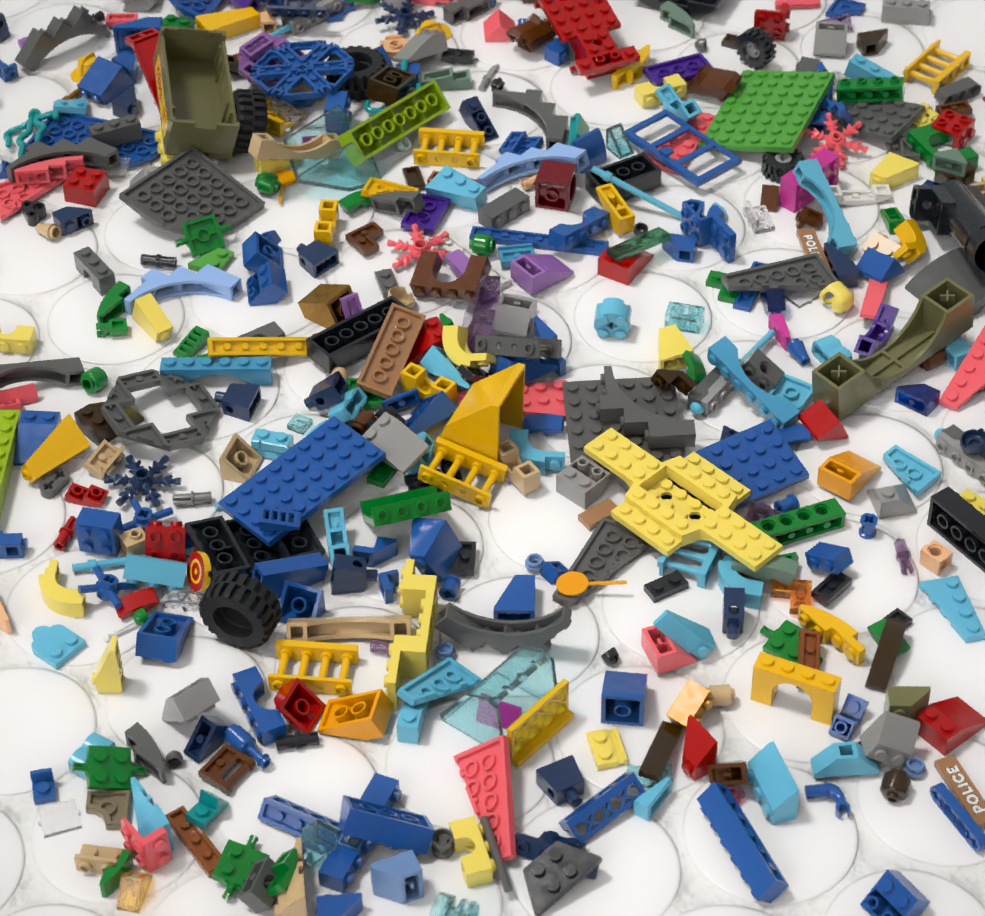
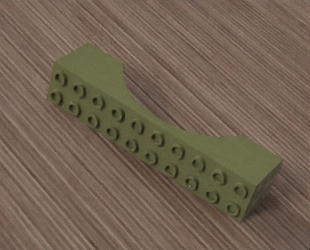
[812,277,974,421]

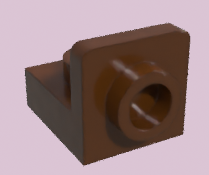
[795,206,823,229]

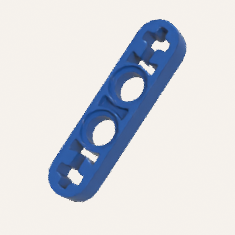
[930,783,985,853]

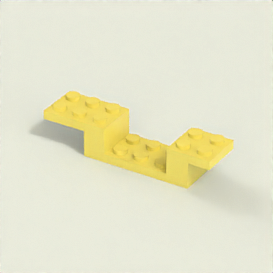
[384,559,438,711]

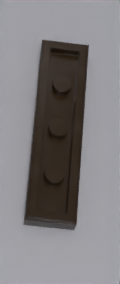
[638,721,683,782]

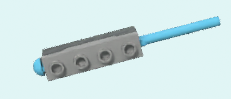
[269,0,344,36]
[687,329,776,417]
[934,424,985,485]

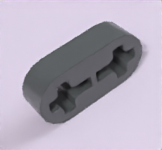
[39,468,70,499]

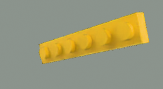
[207,337,309,357]

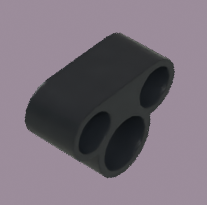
[21,200,47,227]

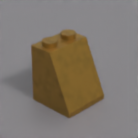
[298,284,353,328]

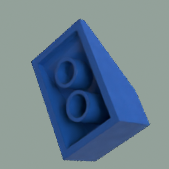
[112,17,163,54]
[488,355,558,384]
[13,410,62,466]
[135,611,194,663]

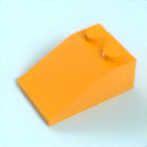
[317,689,394,740]

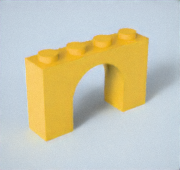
[750,652,842,726]

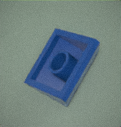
[856,247,905,283]
[280,580,325,623]

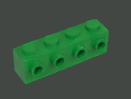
[836,76,905,103]

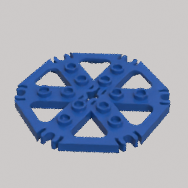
[250,40,355,101]

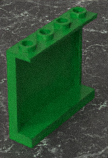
[360,485,452,527]

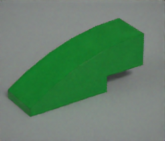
[97,281,131,323]

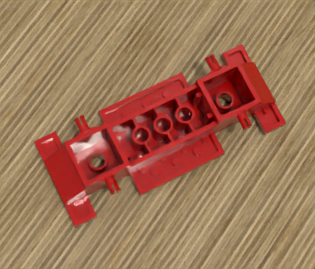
[533,0,640,80]

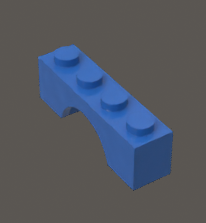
[548,206,610,252]
[231,666,287,746]

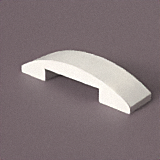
[830,184,892,206]

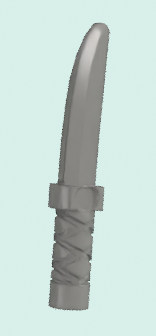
[478,64,499,91]

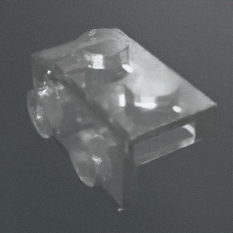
[743,200,775,234]

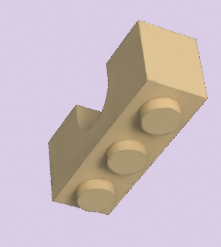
[498,438,541,495]

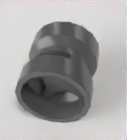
[431,828,454,859]

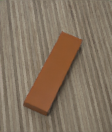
[165,806,221,879]

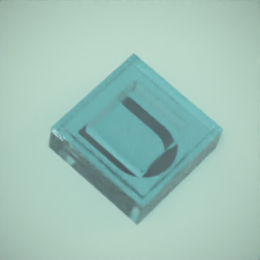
[287,413,313,435]

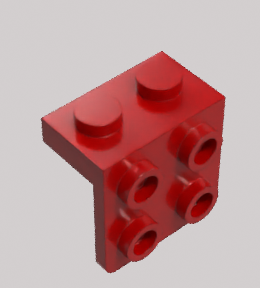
[754,2,791,40]
[931,109,976,150]
[145,520,187,563]

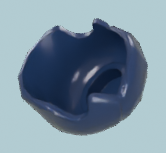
[960,428,985,455]

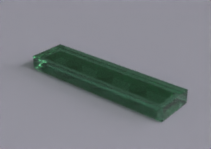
[606,227,671,262]

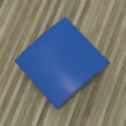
[572,128,607,174]
[499,131,544,155]

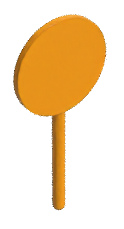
[274,170,298,204]
[556,571,627,596]

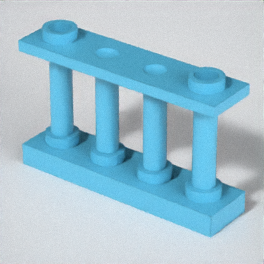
[657,516,724,589]

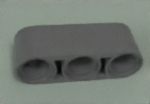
[934,77,981,104]

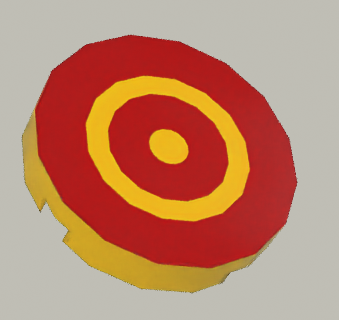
[187,551,211,591]

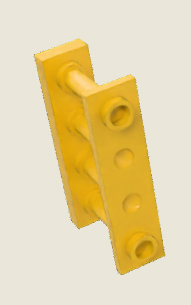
[903,39,971,94]
[413,127,485,169]
[417,436,508,509]
[268,639,360,696]

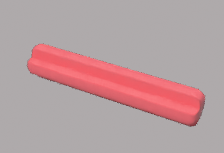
[774,0,821,9]

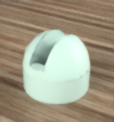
[396,137,411,151]

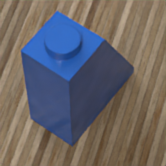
[493,575,535,620]

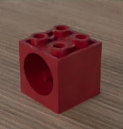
[535,160,576,212]

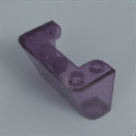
[462,276,501,353]

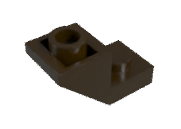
[650,369,697,396]

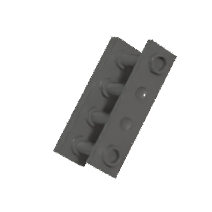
[475,334,562,359]

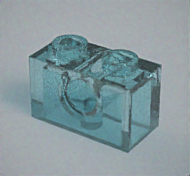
[664,301,705,334]

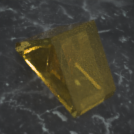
[117,871,153,913]

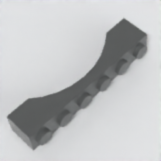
[0,357,85,388]

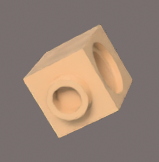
[919,540,953,576]

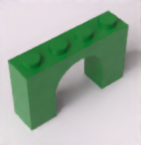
[906,123,979,172]

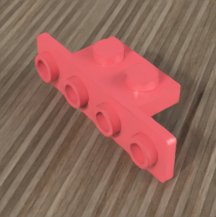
[0,383,39,410]

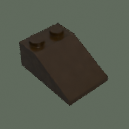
[365,64,417,106]
[74,402,145,446]

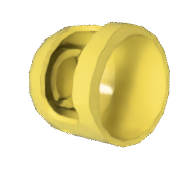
[819,281,854,313]

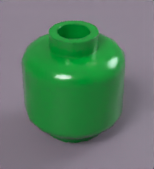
[255,171,281,196]
[469,233,496,257]
[80,367,108,394]

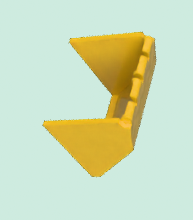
[440,363,525,461]

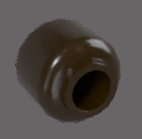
[880,768,911,803]

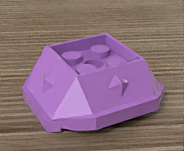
[238,32,306,90]

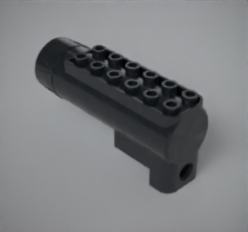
[909,180,985,274]

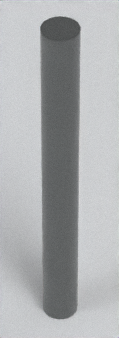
[480,816,513,893]

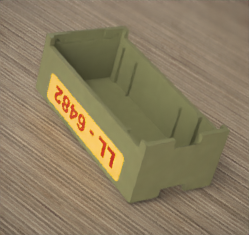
[153,26,240,159]

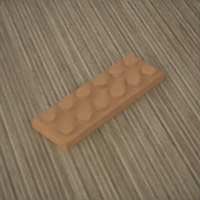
[355,303,426,399]

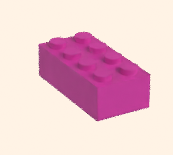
[779,147,840,214]

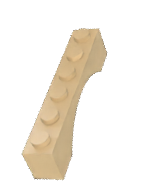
[248,133,342,161]
[286,615,412,641]

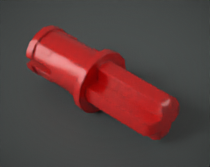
[53,516,77,551]

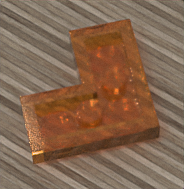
[770,578,812,615]

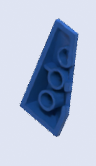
[404,390,457,434]

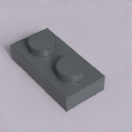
[374,268,398,299]

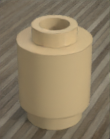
[705,684,735,706]

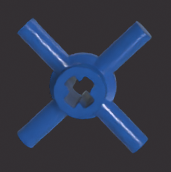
[122,499,174,532]
[78,566,137,609]

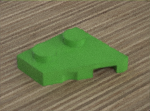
[188,248,235,272]

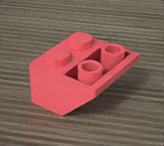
[641,625,696,675]

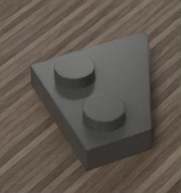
[885,136,920,161]

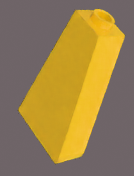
[195,7,261,39]
[20,414,91,484]

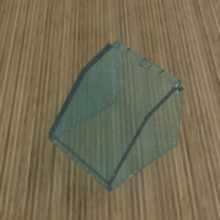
[283,105,381,192]
[440,646,557,744]

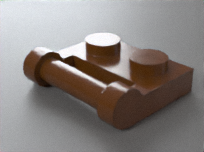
[198,744,256,795]

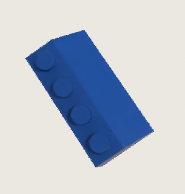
[339,795,435,856]

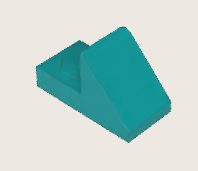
[185,789,229,830]

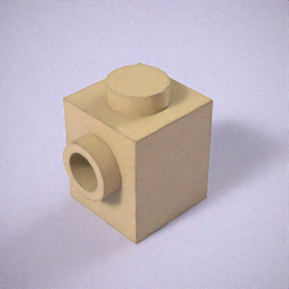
[119,526,145,556]

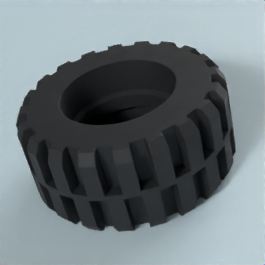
[326,45,386,101]
[233,89,268,153]
[199,571,282,649]

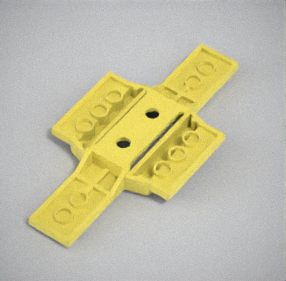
[584,428,783,572]

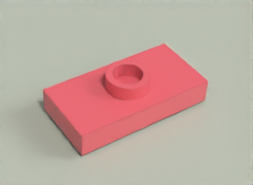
[105,13,138,27]

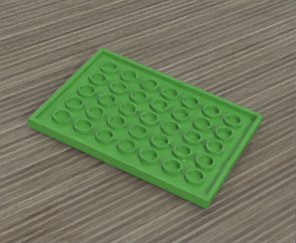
[698,70,835,153]

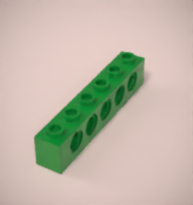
[751,498,846,545]

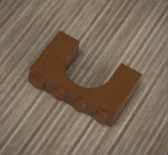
[409,251,492,302]

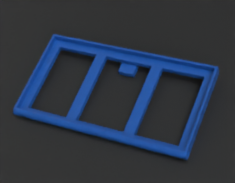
[623,109,742,188]

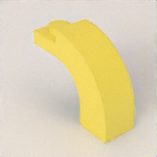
[442,325,497,369]
[38,559,87,617]

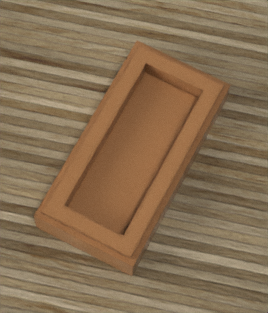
[578,498,617,531]

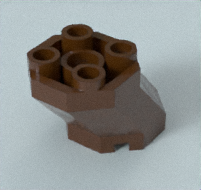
[506,13,556,53]
[686,63,743,102]

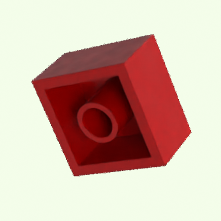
[62,166,110,208]

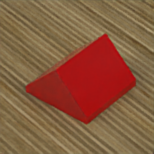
[798,399,848,441]

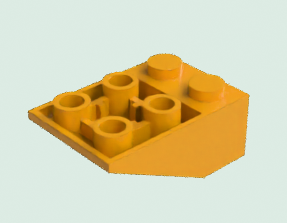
[817,450,881,501]

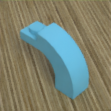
[655,83,702,123]
[509,429,565,476]
[323,507,350,566]
[717,554,764,610]

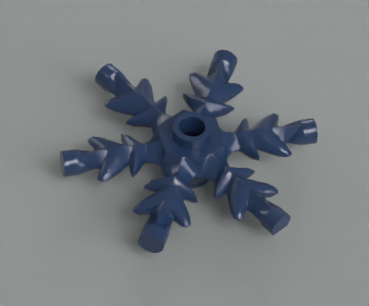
[375,0,435,35]
[104,455,182,507]

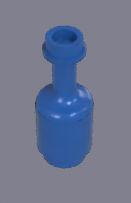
[224,724,272,769]

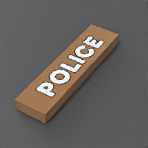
[796,228,832,272]
[934,755,985,829]

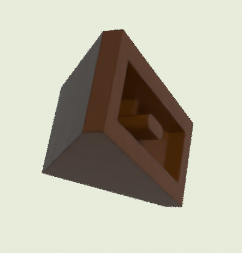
[759,184,780,213]
[708,760,749,786]

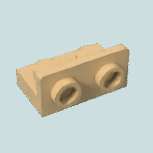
[74,844,126,874]

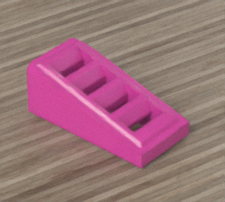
[768,313,790,351]

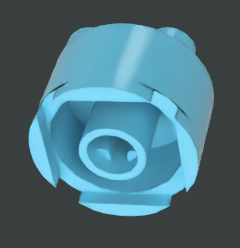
[594,298,632,339]

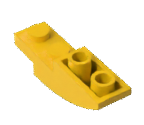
[611,44,650,90]
[797,604,866,666]

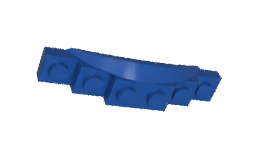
[816,61,853,124]

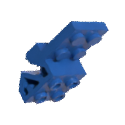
[680,199,736,263]

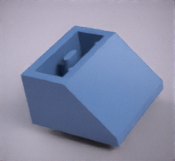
[370,849,424,904]

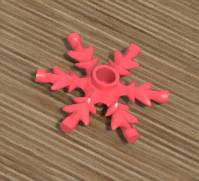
[804,112,869,169]
[387,224,449,270]

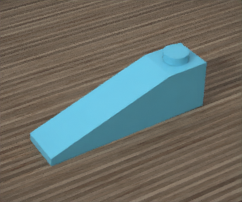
[420,345,473,389]
[130,777,174,851]

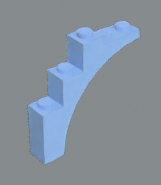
[477,142,590,192]
[124,264,242,316]

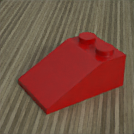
[597,243,654,286]
[404,316,444,368]
[915,696,985,756]

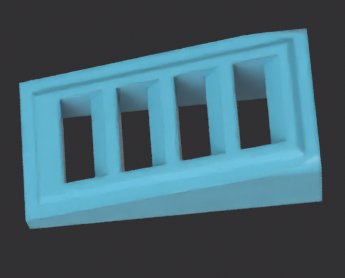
[633,776,671,821]

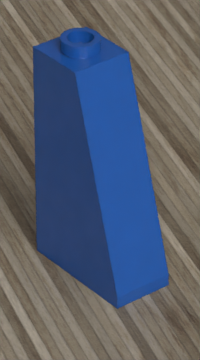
[252,552,328,599]

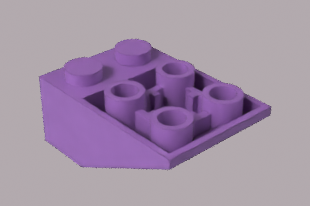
[510,254,574,295]

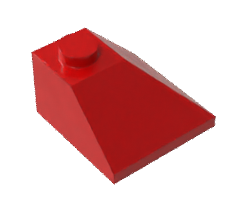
[274,678,326,734]
[681,714,718,781]

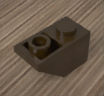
[856,28,888,56]

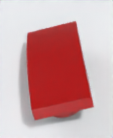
[64,482,109,507]
[115,587,160,620]

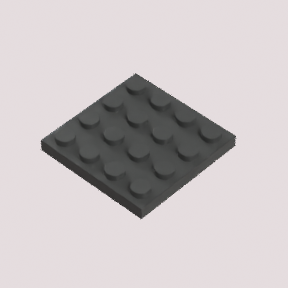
[836,101,926,144]

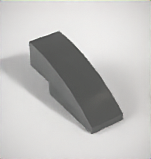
[443,0,490,25]
[369,191,425,216]
[125,722,167,784]

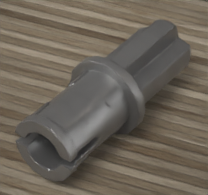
[173,491,212,506]

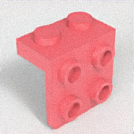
[120,817,172,873]

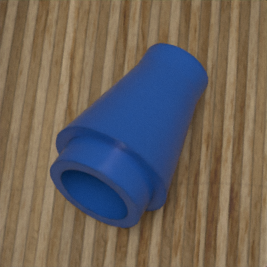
[787,338,810,366]

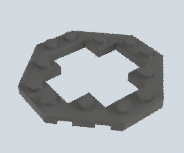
[101,369,219,452]

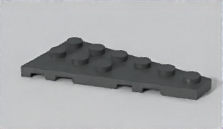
[721,252,838,291]
[552,517,650,607]

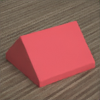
[483,9,515,43]

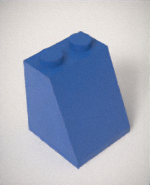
[77,56,134,105]
[409,518,462,583]
[601,671,648,726]

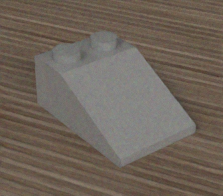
[392,28,448,63]
[362,411,431,475]

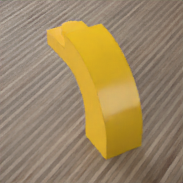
[893,219,927,264]

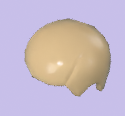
[388,286,415,309]

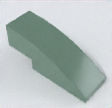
[660,1,695,39]
[421,67,473,90]
[731,555,799,586]

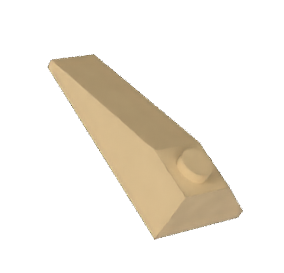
[274,837,308,916]

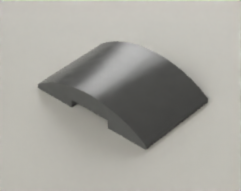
[905,248,985,316]

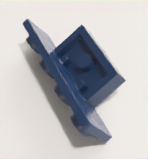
[266,0,330,19]
[515,831,600,880]

